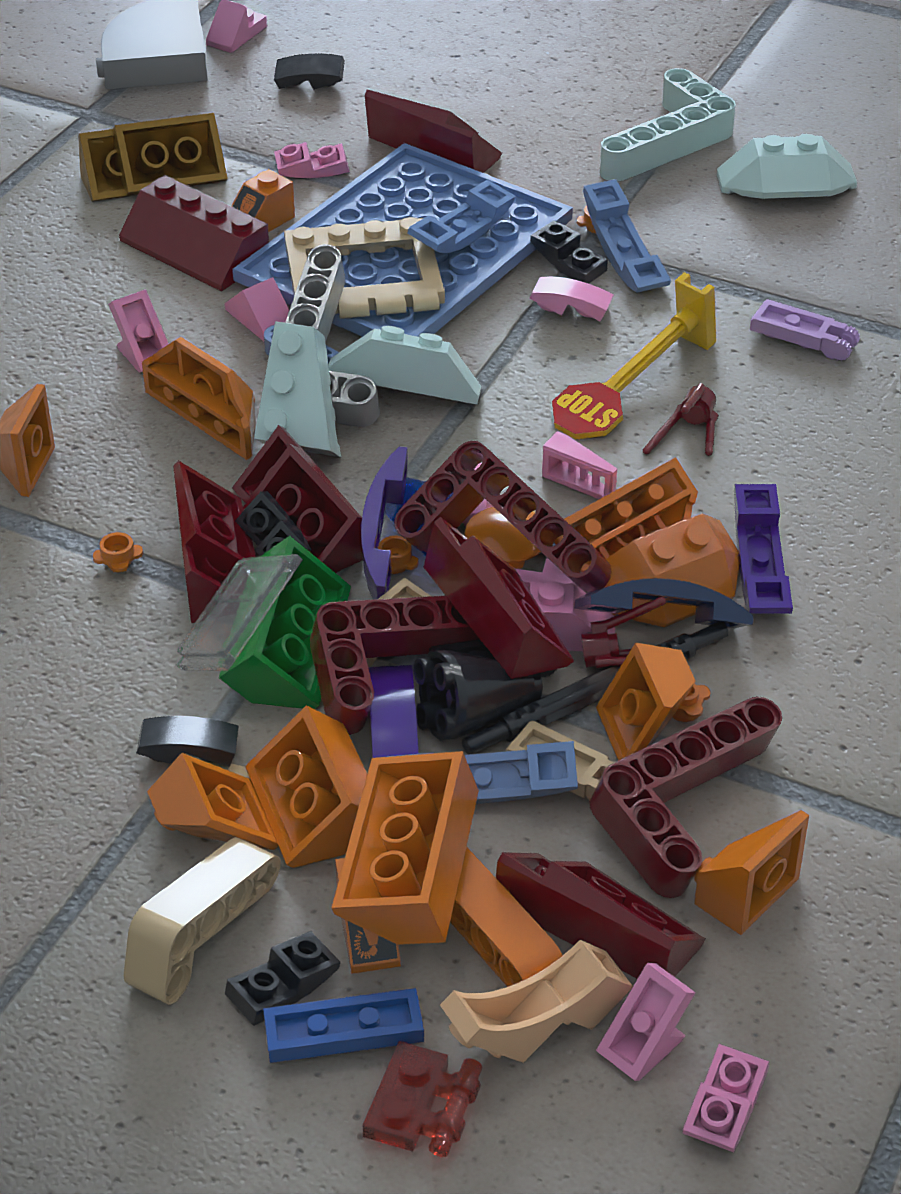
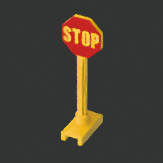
[552,272,716,439]

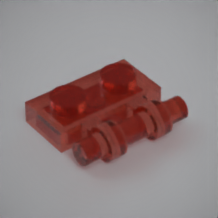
[362,1041,483,1157]

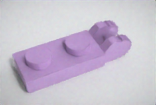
[750,299,860,361]

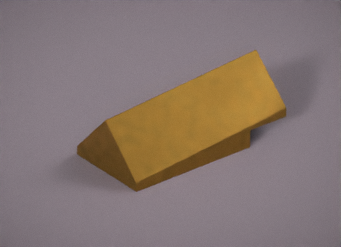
[78,113,228,202]

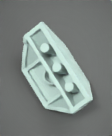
[717,134,857,199]
[328,326,481,404]

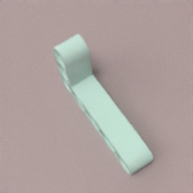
[600,68,736,181]

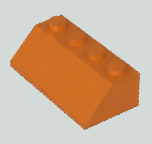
[331,751,479,945]

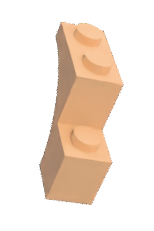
[440,940,633,1063]

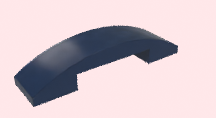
[574,578,753,629]

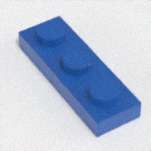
[263,988,424,1063]

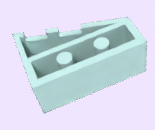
[254,321,341,457]

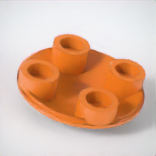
[465,507,541,569]

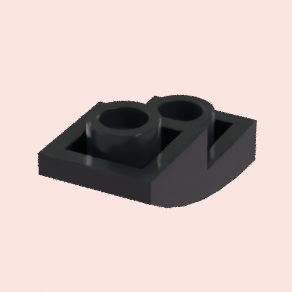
[274,53,345,90]
[530,220,608,284]
[235,491,312,556]
[136,716,239,767]
[225,931,340,1026]

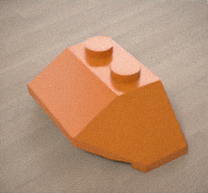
[142,337,256,460]
[554,457,698,572]
[605,513,740,627]

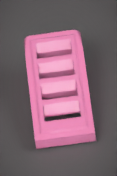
[542,431,617,499]

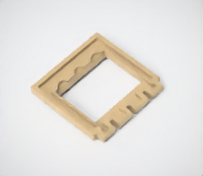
[284,217,445,319]

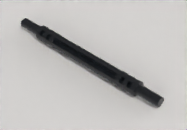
[462,622,728,755]

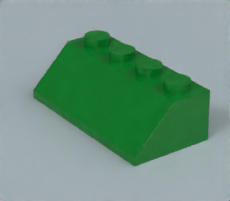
[219,536,351,709]

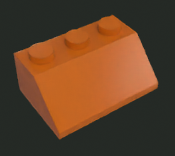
[245,705,367,868]

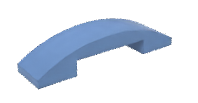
[407,179,516,253]
[583,179,671,293]
[387,741,578,804]

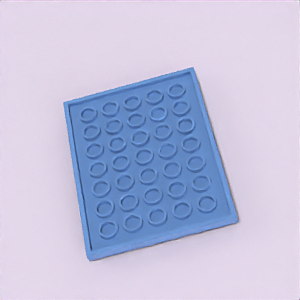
[233,143,573,337]

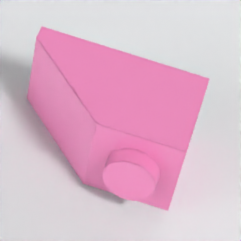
[530,581,615,652]

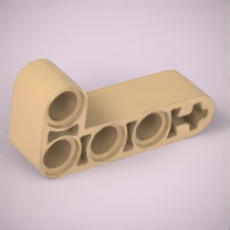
[124,837,281,1005]

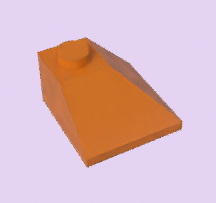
[0,384,55,497]
[596,643,696,761]
[147,753,278,850]
[694,810,809,935]

